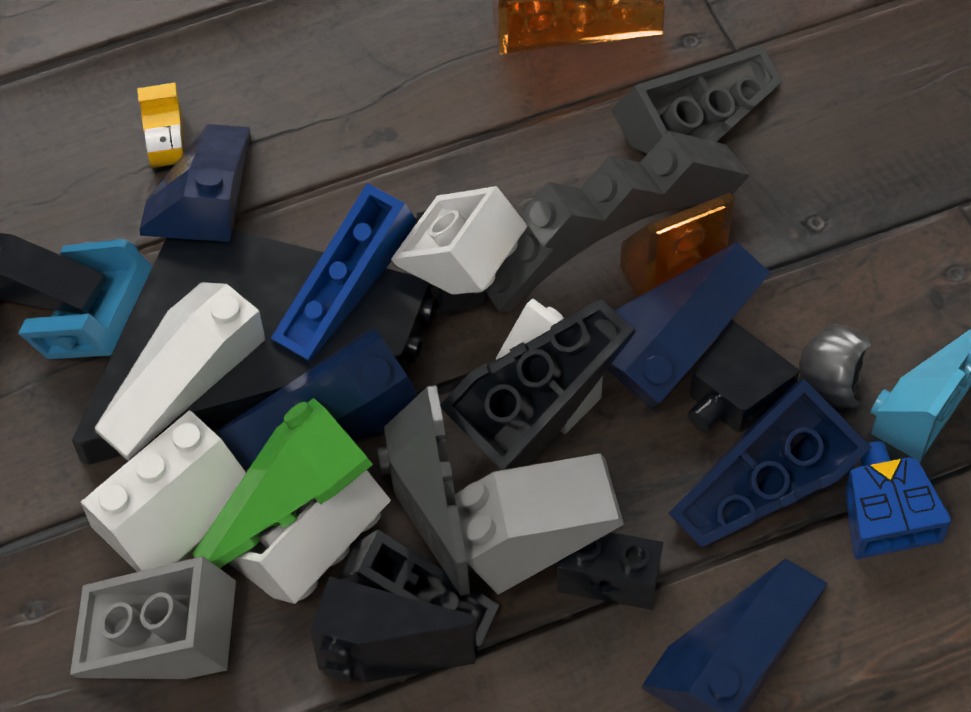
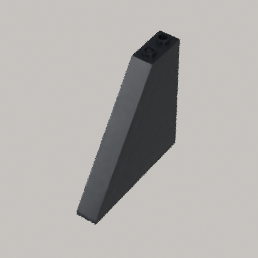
[72,229,437,465]

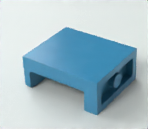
[18,239,153,359]

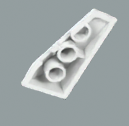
[95,283,265,460]

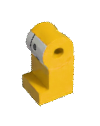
[137,82,185,168]

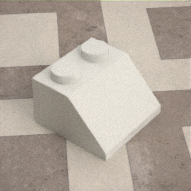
[391,186,528,295]

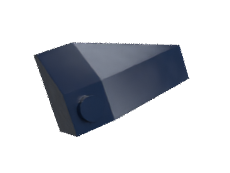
[140,124,250,242]
[607,242,771,408]
[217,328,419,470]
[642,559,828,712]

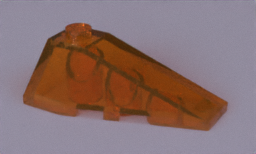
[492,0,665,54]

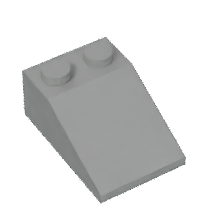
[455,453,624,595]
[70,556,236,679]

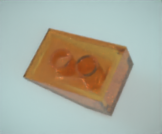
[620,193,735,297]

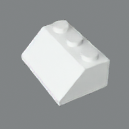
[81,410,246,572]
[229,470,391,604]

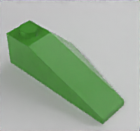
[193,398,373,568]

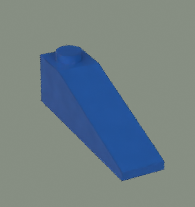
[271,183,417,362]

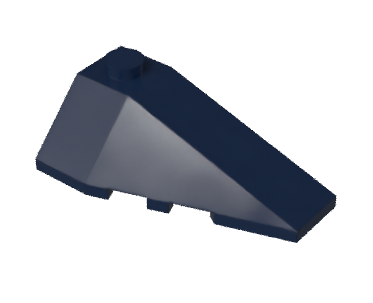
[668,379,872,547]

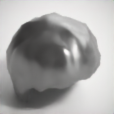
[799,324,871,409]

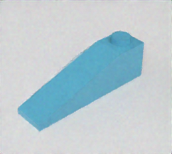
[870,329,971,462]

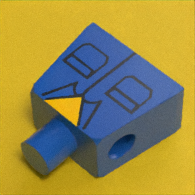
[845,441,951,560]

